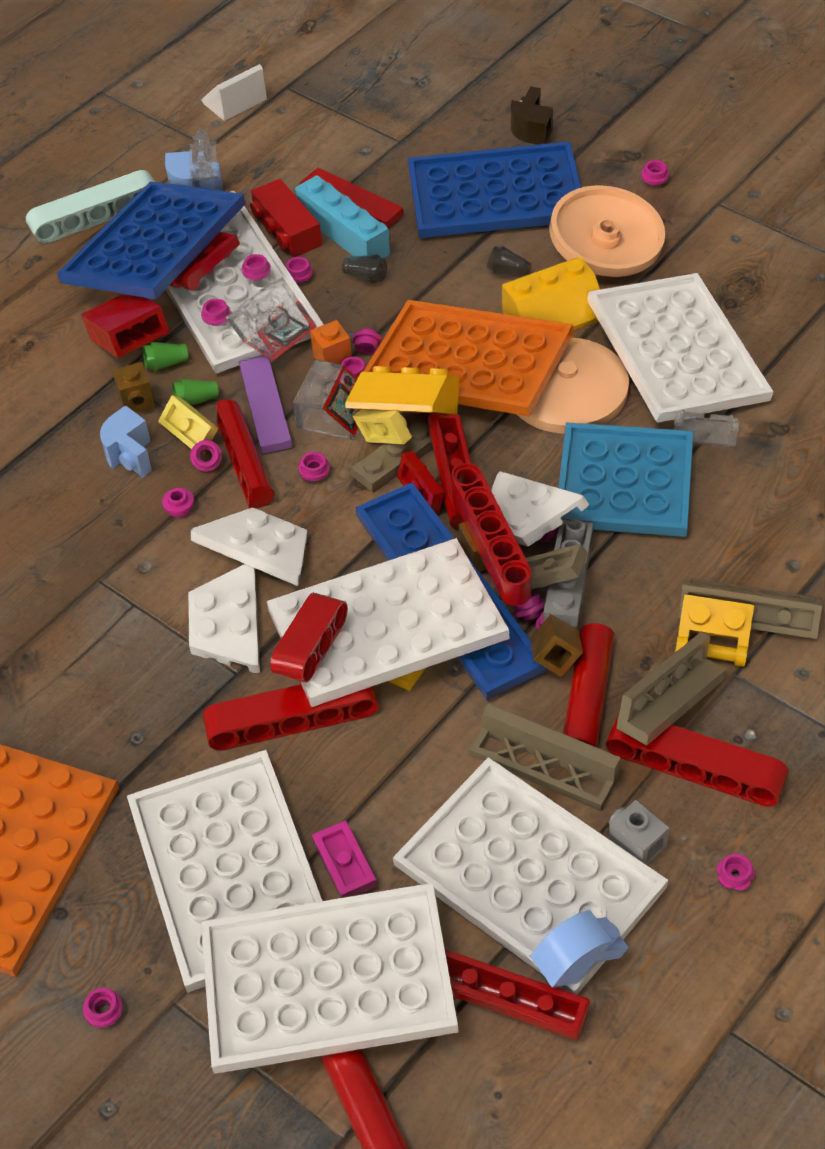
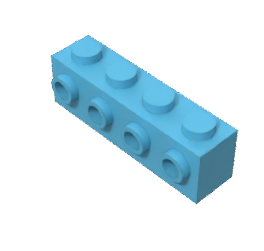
[295,175,390,268]

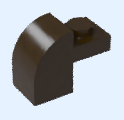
[511,86,553,145]

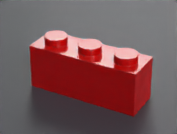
[250,178,322,258]

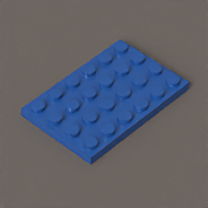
[408,141,581,238]
[57,181,246,299]

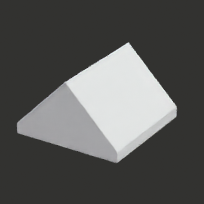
[201,64,267,121]

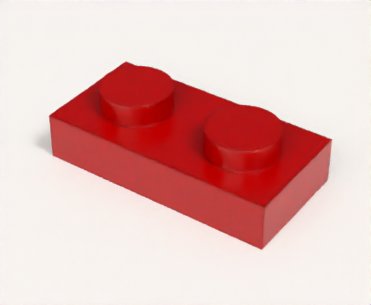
[397,451,444,516]

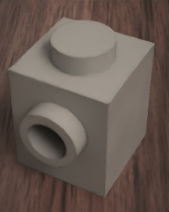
[608,800,669,865]

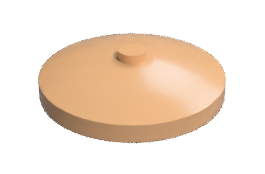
[549,185,665,277]
[518,338,629,434]

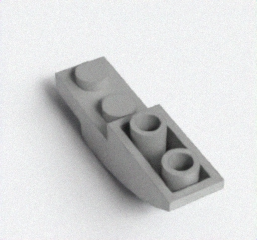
[543,519,593,627]

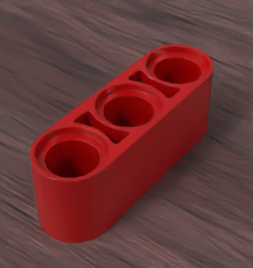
[270,592,348,683]

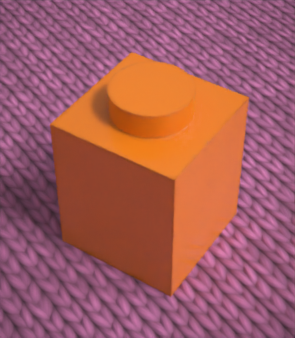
[310,320,352,375]

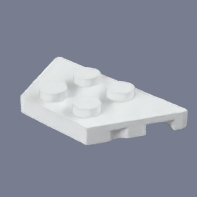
[491,471,589,547]
[191,507,307,586]
[188,564,260,673]

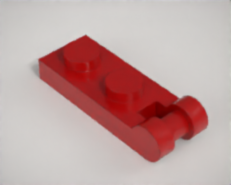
[169,232,240,290]

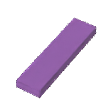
[239,356,292,454]

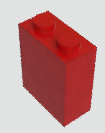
[81,294,170,358]

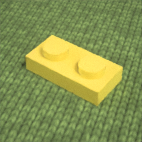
[158,395,218,455]
[353,409,412,444]

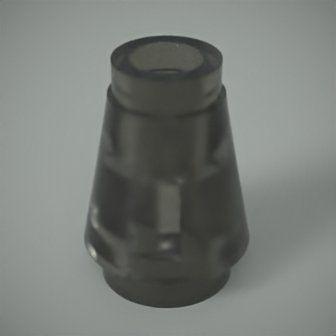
[487,246,532,278]
[342,254,387,283]

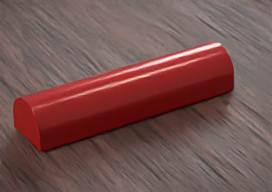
[216,399,274,509]
[427,413,471,530]
[563,623,615,748]
[445,949,590,1041]
[319,1049,409,1149]

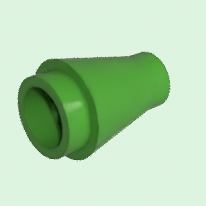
[142,342,188,372]
[172,378,219,406]

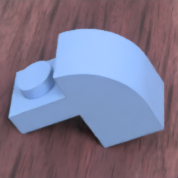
[165,151,223,191]
[100,405,152,478]
[530,910,629,988]

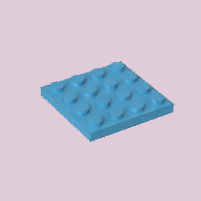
[558,422,693,537]

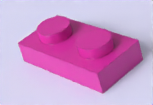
[312,820,377,898]

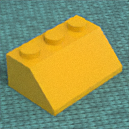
[502,256,600,331]
[345,366,459,415]

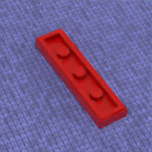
[300,167,404,229]

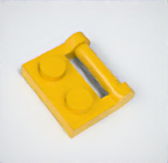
[675,594,754,667]

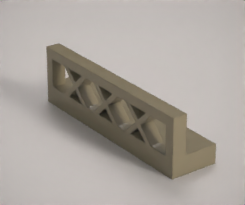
[678,577,823,639]
[616,632,727,745]
[469,703,621,811]

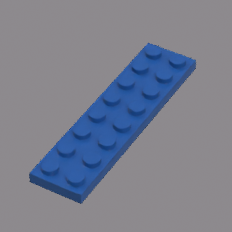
[355,482,547,700]

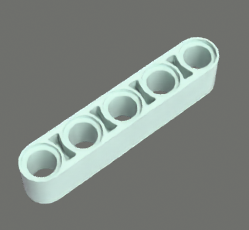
[26,170,155,244]

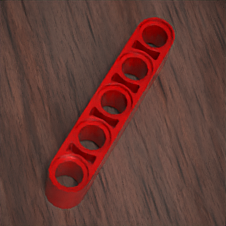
[451,463,532,606]
[202,684,379,751]
[605,714,789,807]

